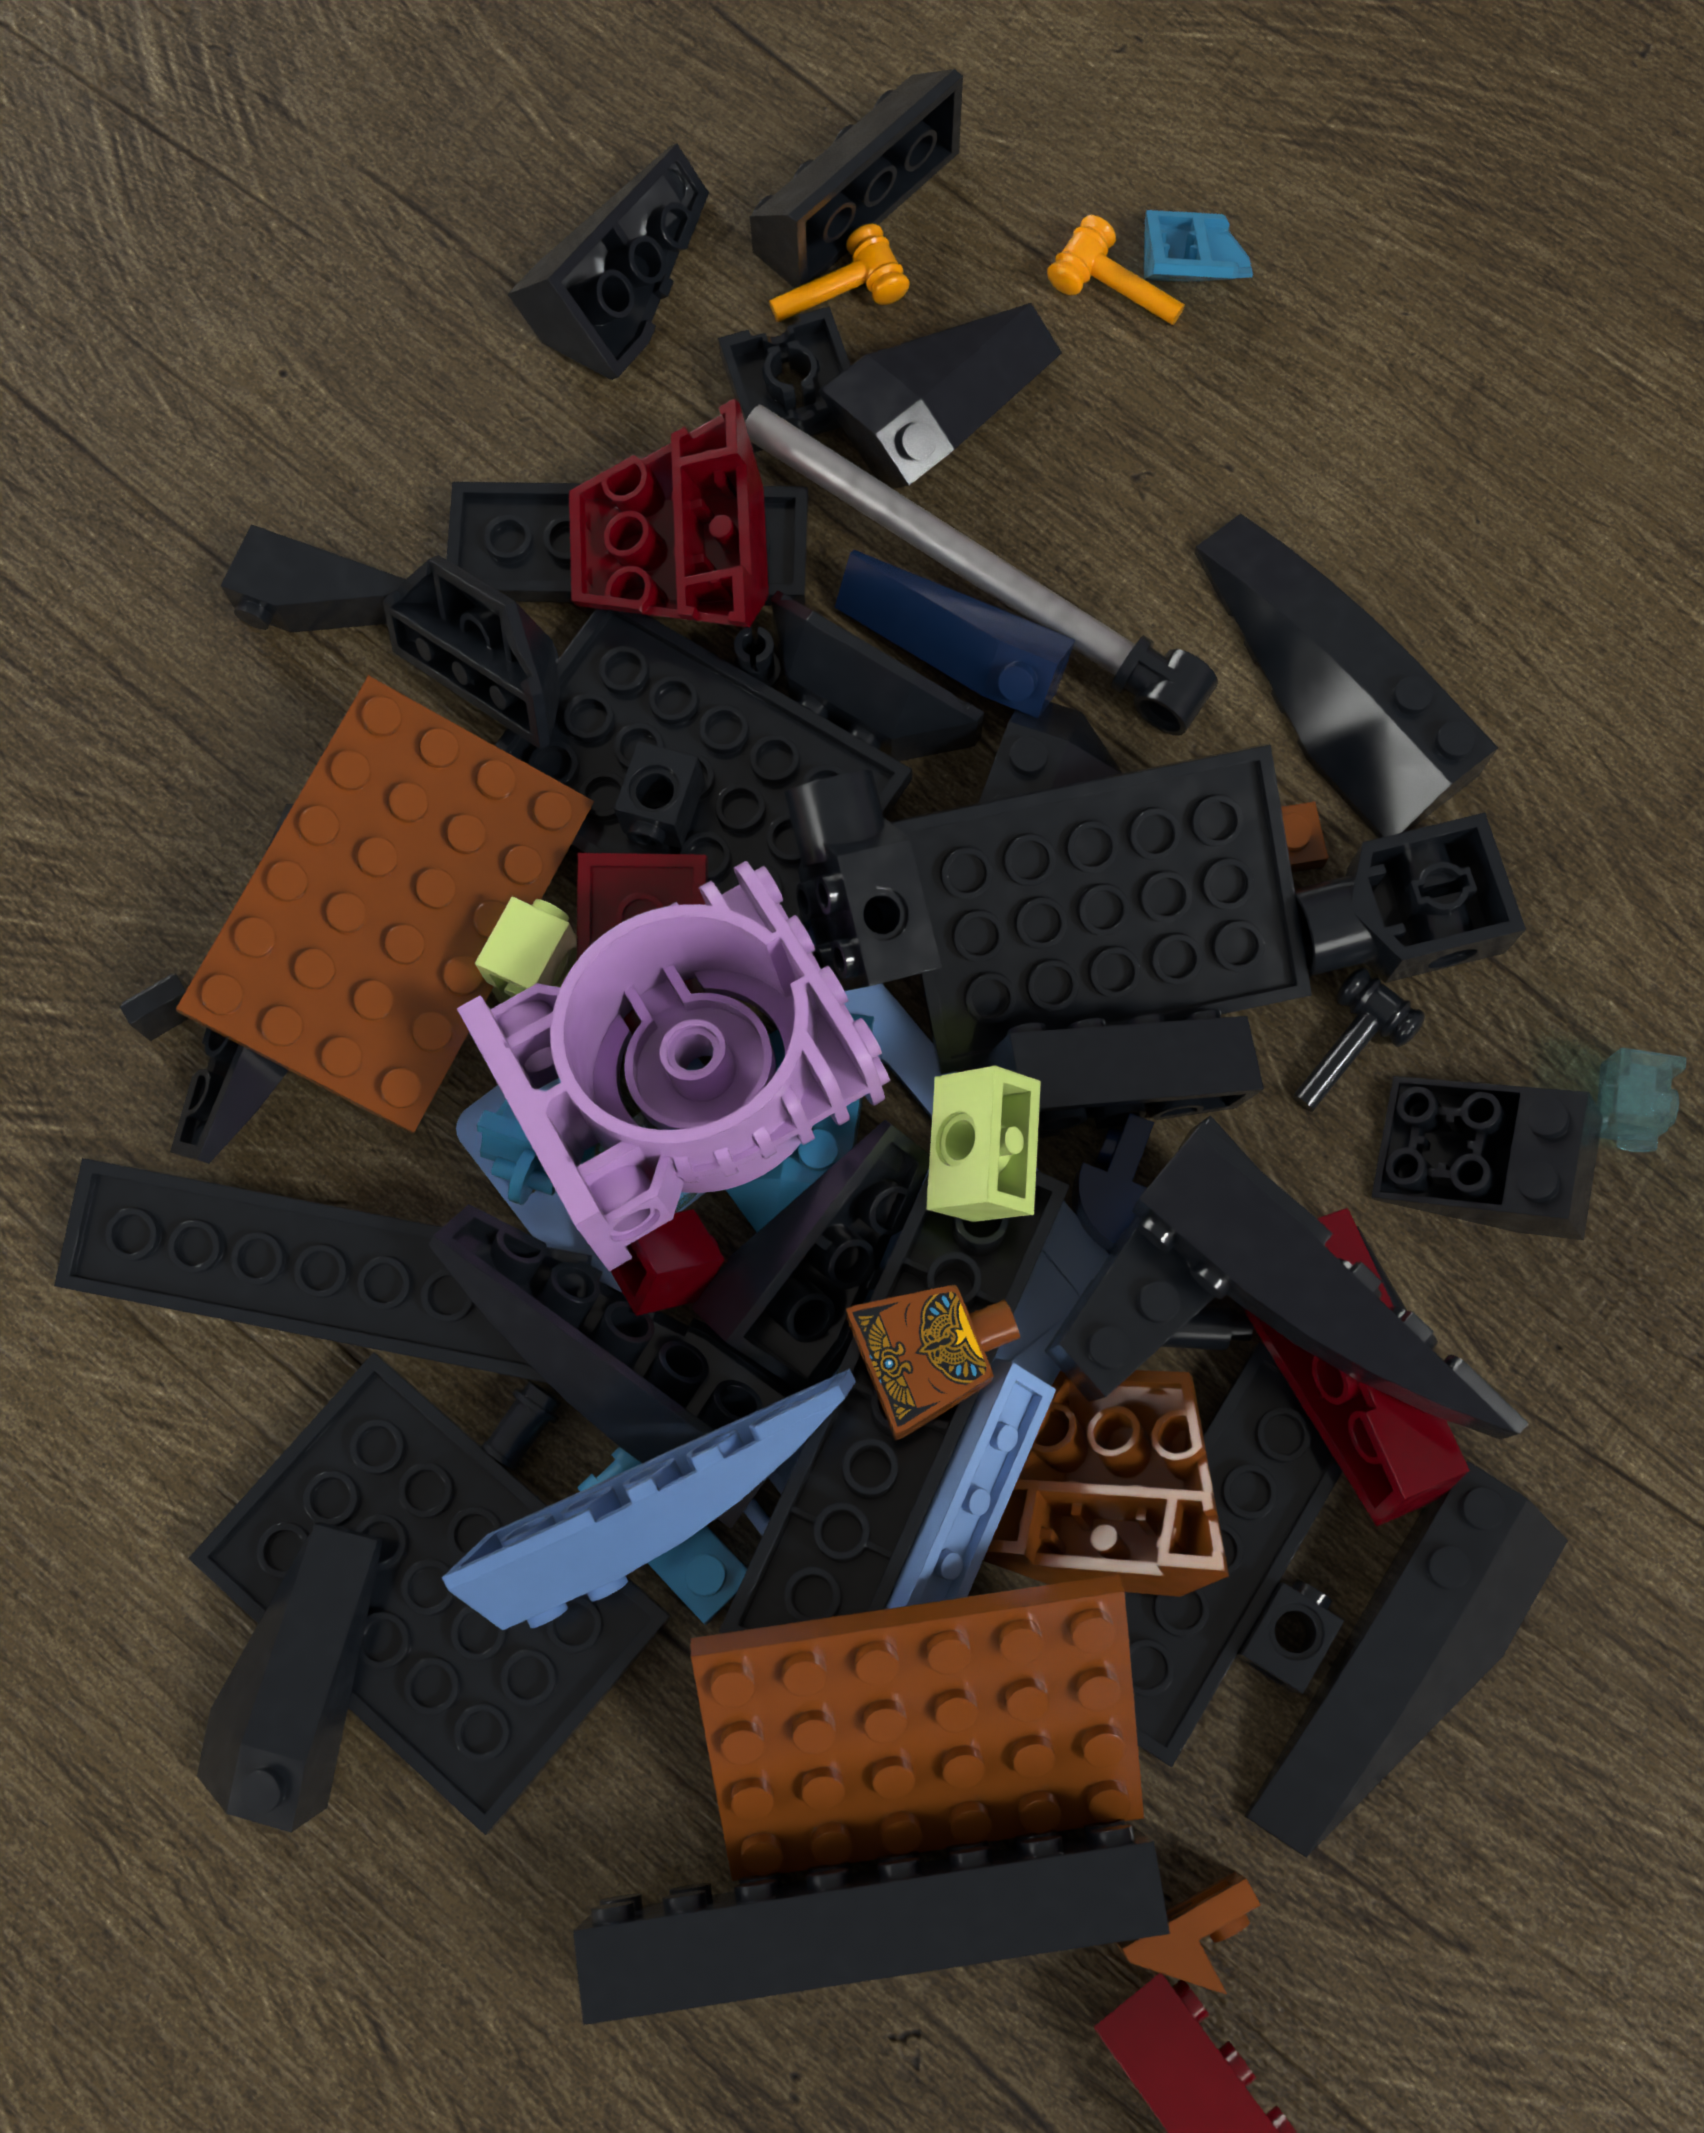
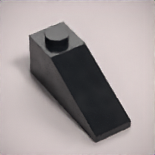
[220,524,406,633]

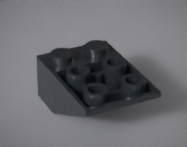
[1371,1076,1603,1240]

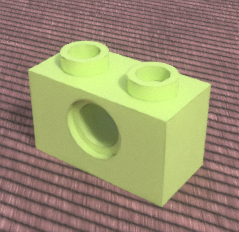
[475,896,577,1003]
[926,1066,1041,1222]

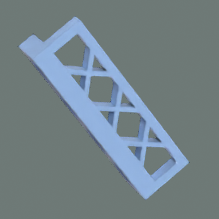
[885,1358,1056,1609]

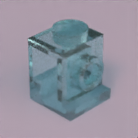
[1597,1047,1686,1152]

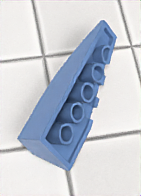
[442,1369,856,1630]

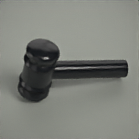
[1292,968,1425,1112]

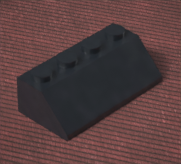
[749,69,963,288]

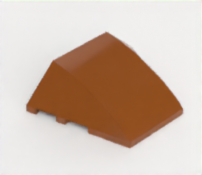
[983,1370,1229,1597]

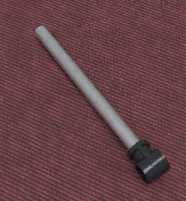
[745,405,1218,736]

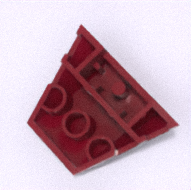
[569,398,769,627]

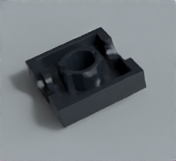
[718,306,850,453]

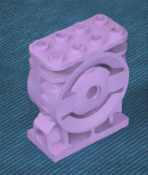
[457,861,890,1271]

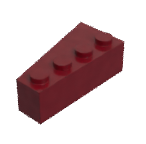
[1240,1207,1470,1527]
[1093,1973,1297,2133]

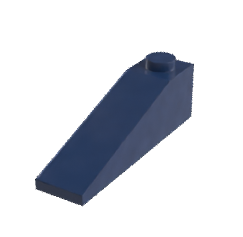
[834,550,1075,718]

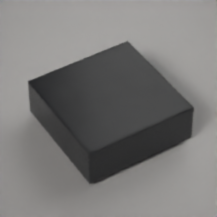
[119,973,190,1041]

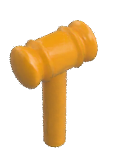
[1047,215,1185,325]
[769,224,910,323]

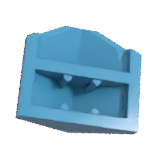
[1144,210,1253,282]

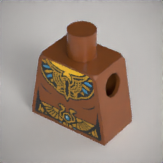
[846,1285,1020,1440]

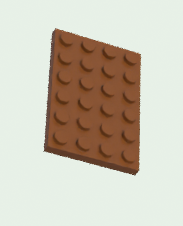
[176,675,594,1134]
[690,1574,1144,1881]

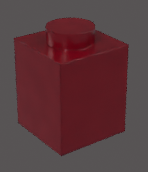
[610,1209,724,1316]

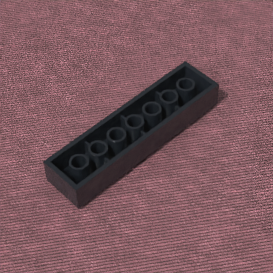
[719,1170,1070,1634]
[573,1819,1170,2025]

